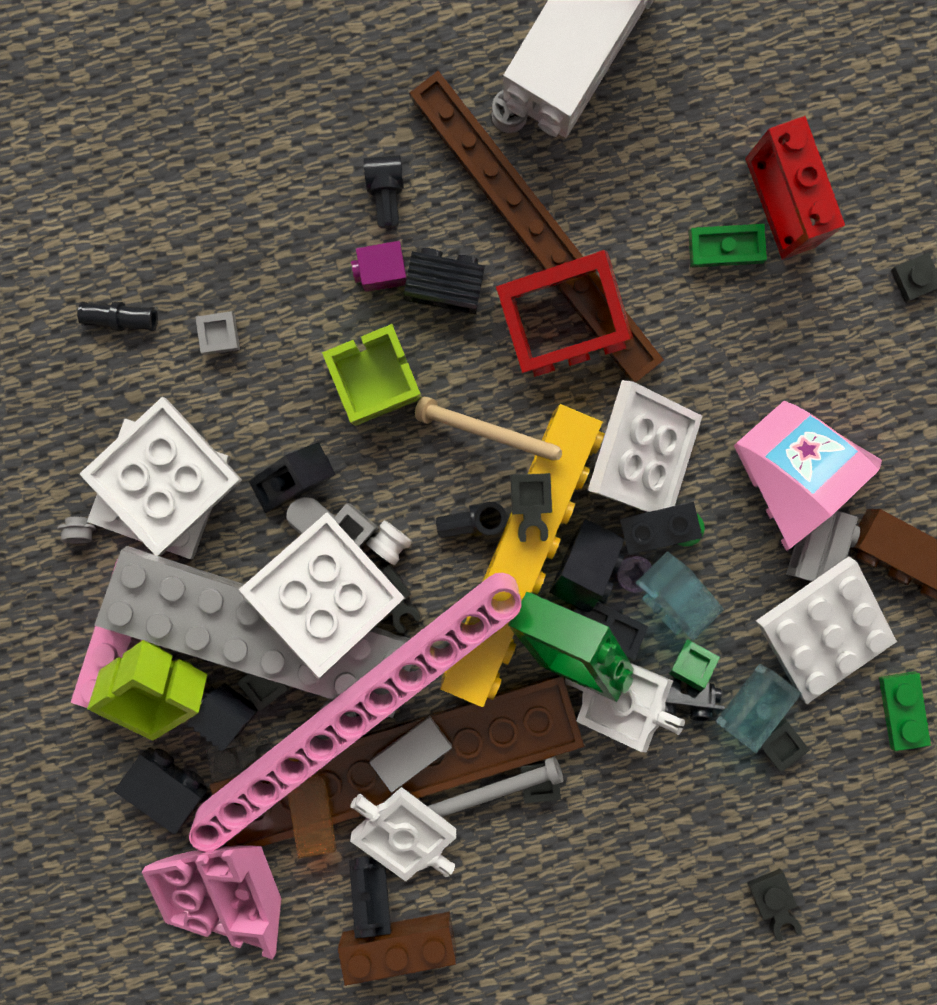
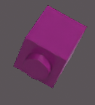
[351,241,407,292]

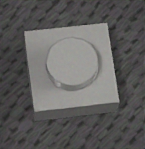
[195,311,240,355]

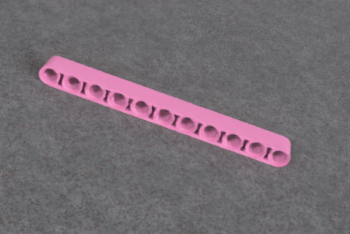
[189,573,522,852]

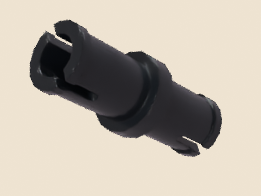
[77,301,158,331]

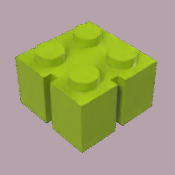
[322,324,422,426]
[87,640,207,741]

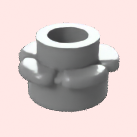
[57,517,96,544]

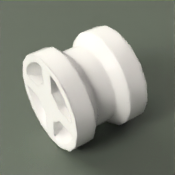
[366,520,413,565]

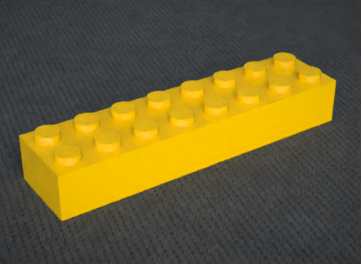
[440,404,605,707]

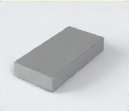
[369,716,452,793]

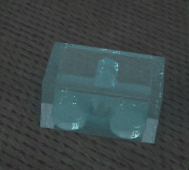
[636,551,725,641]
[716,664,802,753]

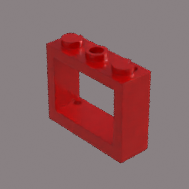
[745,116,845,260]
[496,250,633,377]

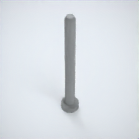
[427,756,563,817]

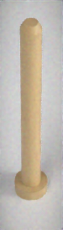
[415,397,562,461]

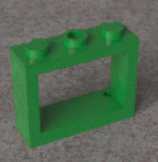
[508,592,634,702]

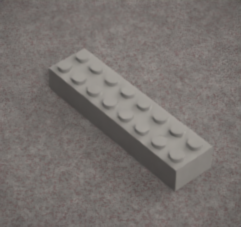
[95,546,412,718]

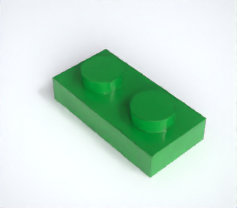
[688,224,767,268]
[879,671,931,751]

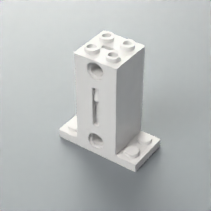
[503,0,654,138]

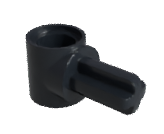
[364,155,404,229]
[436,502,507,538]

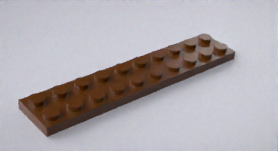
[209,675,585,847]

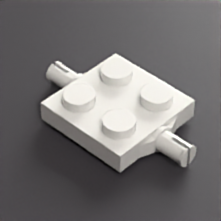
[565,663,685,752]
[350,787,456,881]

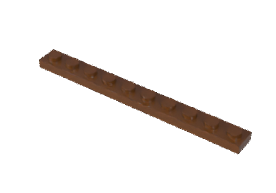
[409,71,664,383]

